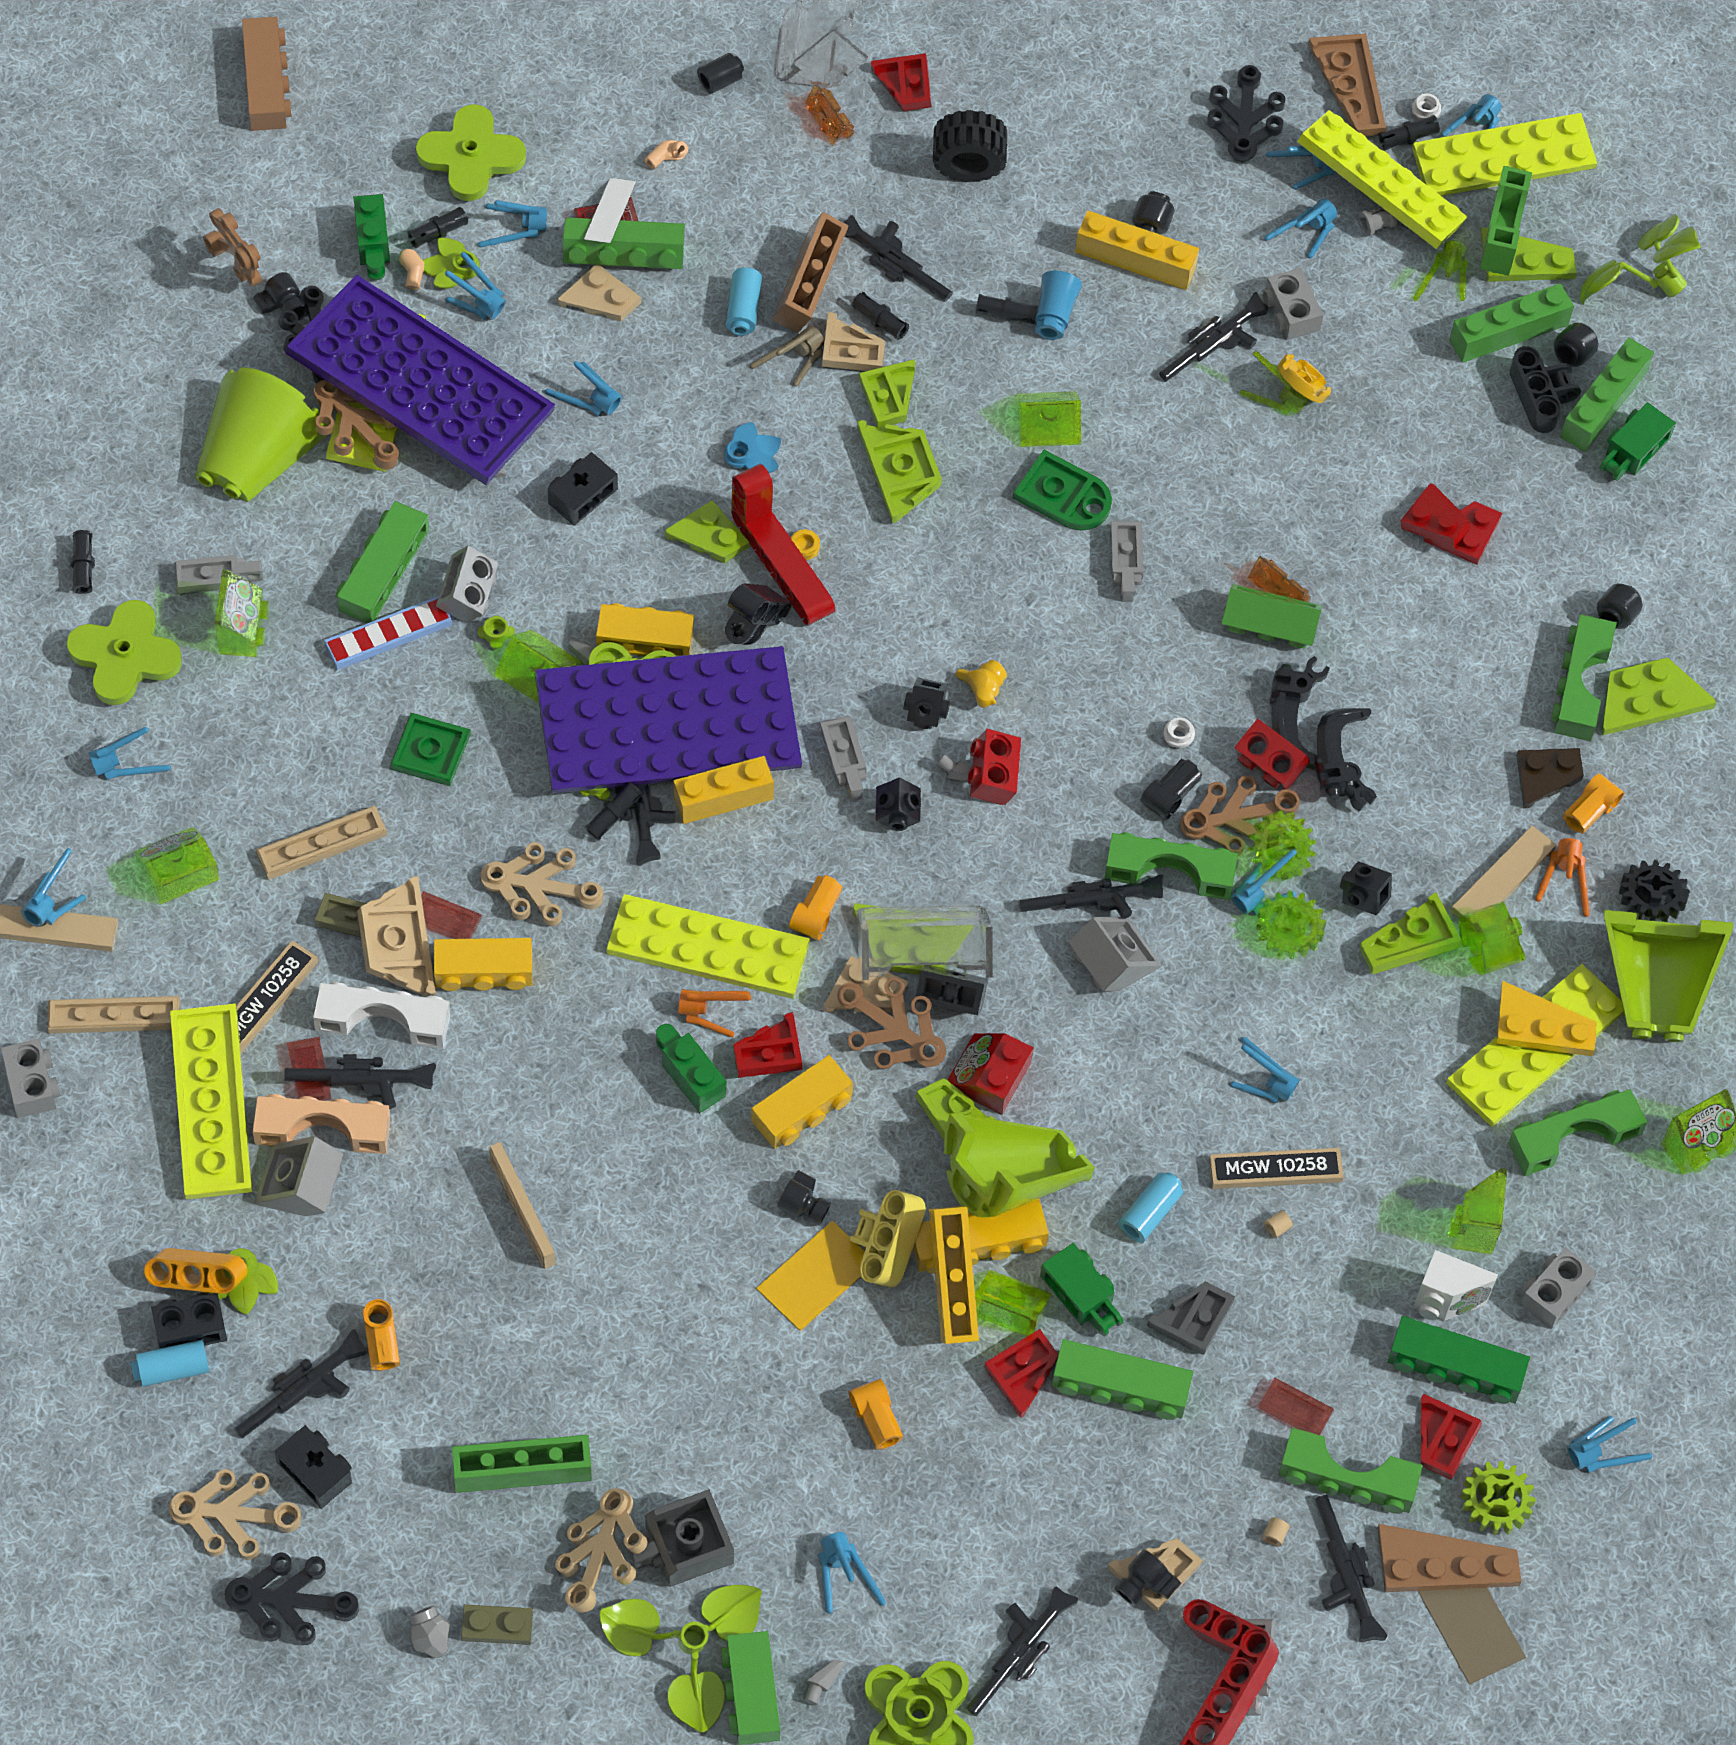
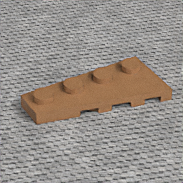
[1308,33,1386,136]
[1377,1524,1521,1592]

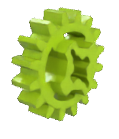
[1460,1461,1536,1535]

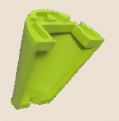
[195,367,328,502]
[1604,910,1734,1042]
[944,1113,1095,1218]

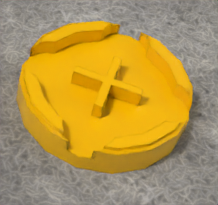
[1277,354,1331,403]

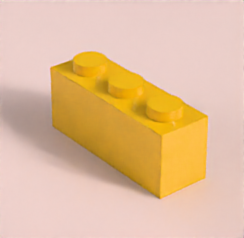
[596,603,694,656]
[674,756,774,824]
[434,938,533,991]
[751,1055,853,1149]

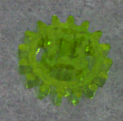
[1248,811,1316,881]
[1255,890,1326,959]

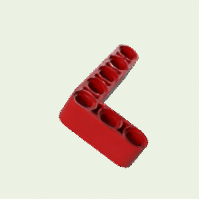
[731,463,836,626]
[1180,1599,1279,1745]

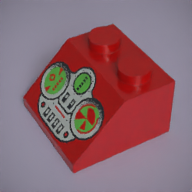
[947,1033,1034,1115]

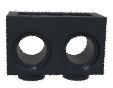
[151,1292,227,1349]

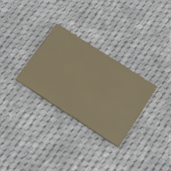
[1418,1587,1526,1685]

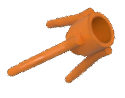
[1535,838,1590,917]
[678,989,751,1037]

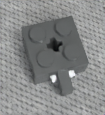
[630,1489,734,1587]

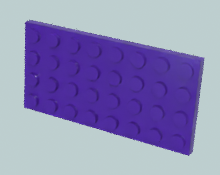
[285,274,555,485]
[535,646,802,794]

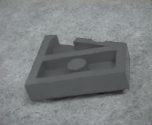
[1147,1281,1235,1355]

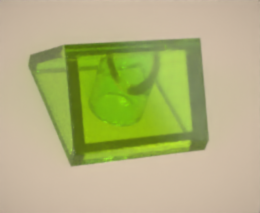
[1016,391,1081,447]
[494,630,582,704]
[975,1270,1052,1336]

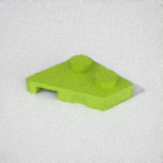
[859,359,916,427]
[665,500,749,563]

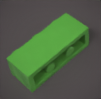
[1222,584,1322,648]
[721,1631,780,1745]

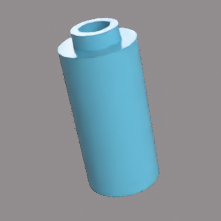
[726,267,762,336]
[1118,1172,1183,1243]
[131,1340,210,1387]

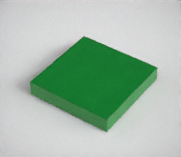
[390,713,471,786]

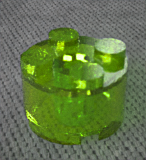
[1458,902,1525,975]

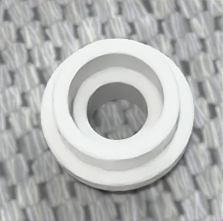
[1412,93,1441,120]
[1163,718,1195,748]

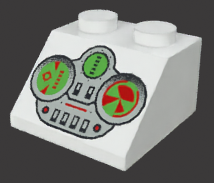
[1413,1250,1498,1321]

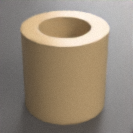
[1264,1210,1293,1238]
[1262,1517,1290,1547]

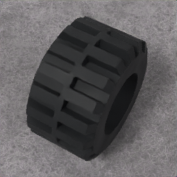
[933,110,1007,182]

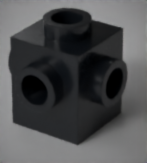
[903,677,950,729]
[875,777,921,831]
[1340,861,1392,916]

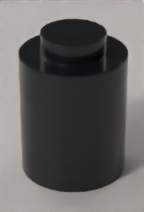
[697,53,744,94]

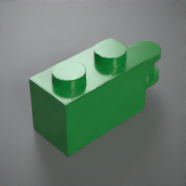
[353,194,390,281]
[1599,402,1676,481]
[656,1024,727,1114]
[1040,1242,1124,1336]

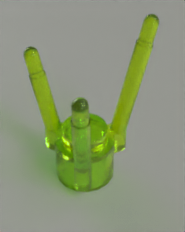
[1413,240,1468,301]
[1239,351,1309,415]

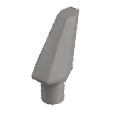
[568,637,595,665]
[937,754,971,781]
[804,1660,845,1705]

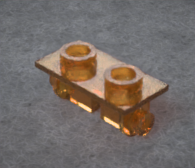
[804,83,854,146]
[1247,556,1311,602]

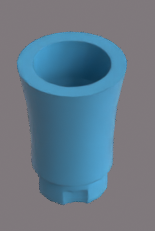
[1035,270,1082,340]

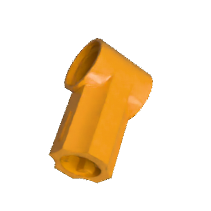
[1562,773,1625,834]
[789,875,842,941]
[363,1299,400,1371]
[848,1379,903,1450]

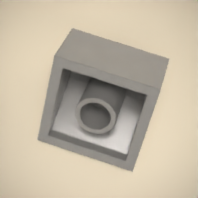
[1068,917,1162,992]
[254,1136,343,1216]

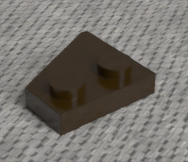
[1516,748,1584,808]

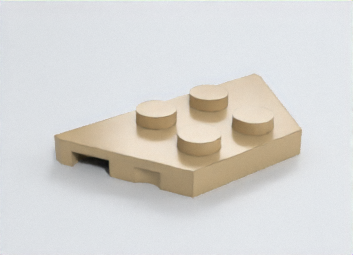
[357,876,436,997]

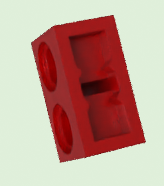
[1234,718,1310,789]
[967,728,1021,805]

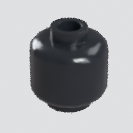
[1132,191,1175,235]
[1554,322,1599,367]
[1596,583,1643,629]

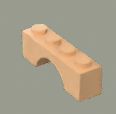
[253,1094,391,1154]

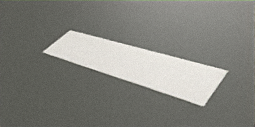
[584,178,636,243]

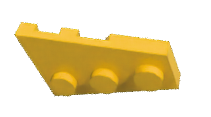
[1496,980,1597,1056]

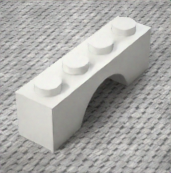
[313,982,450,1049]

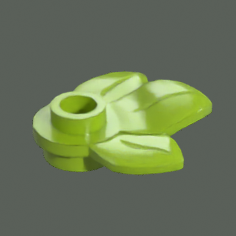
[423,238,480,289]
[218,1248,278,1315]

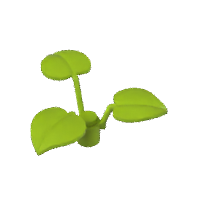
[1580,214,1701,305]
[599,1585,762,1733]

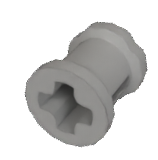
[1358,206,1397,236]

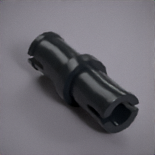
[1378,115,1440,151]
[407,207,468,249]
[852,292,909,340]
[975,294,1038,324]
[70,530,95,594]
[585,781,643,841]

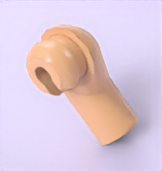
[644,140,688,170]
[399,249,425,290]

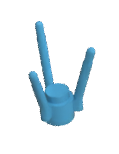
[1441,94,1502,137]
[1266,146,1335,189]
[1265,199,1337,258]
[478,200,547,247]
[445,252,506,320]
[545,361,623,416]
[88,727,171,780]
[21,848,86,927]
[1231,849,1297,916]
[1230,1037,1300,1103]
[1567,1416,1652,1473]
[818,1532,886,1613]

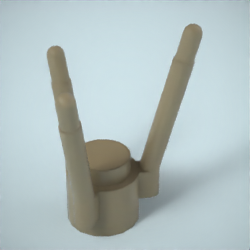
[750,326,824,387]

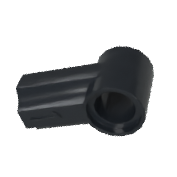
[1140,758,1202,820]

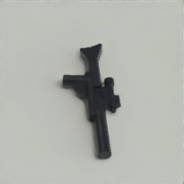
[843,215,953,301]
[1159,292,1268,382]
[615,784,676,866]
[1019,874,1163,919]
[284,1054,436,1109]
[234,1329,367,1439]
[1315,1495,1388,1643]
[966,1586,1078,1716]

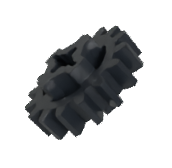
[1619,859,1690,922]

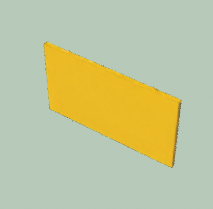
[756,1221,865,1331]

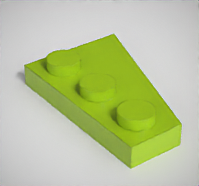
[1480,227,1577,282]
[1360,892,1462,975]
[915,1078,996,1140]

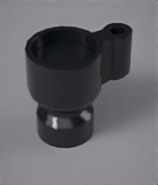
[253,272,308,322]
[777,1170,831,1226]
[1114,1549,1181,1606]

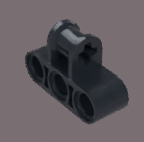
[1509,346,1581,433]
[725,583,791,645]

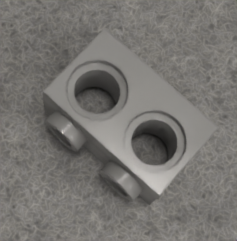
[1263,268,1323,340]
[436,545,499,623]
[1,1038,60,1118]
[1520,1247,1597,1329]

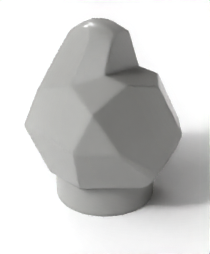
[408,1605,450,1658]

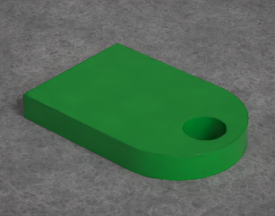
[1013,449,1112,531]

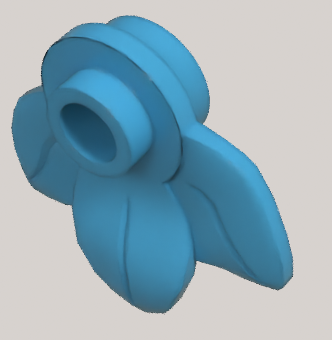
[724,422,781,473]

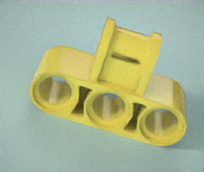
[849,1190,926,1288]

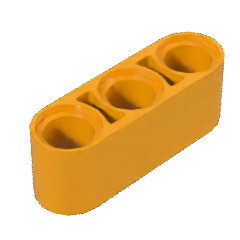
[144,1248,248,1294]

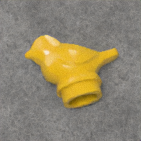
[955,659,1007,708]

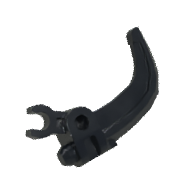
[1269,656,1330,769]
[1314,708,1377,812]

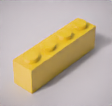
[1075,210,1200,290]
[913,1199,1049,1274]
[929,1206,979,1344]

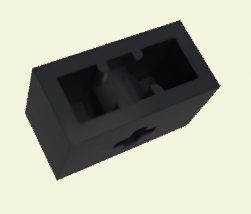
[548,452,618,526]
[915,964,989,1016]
[274,1425,352,1509]

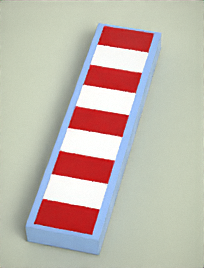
[324,596,452,670]

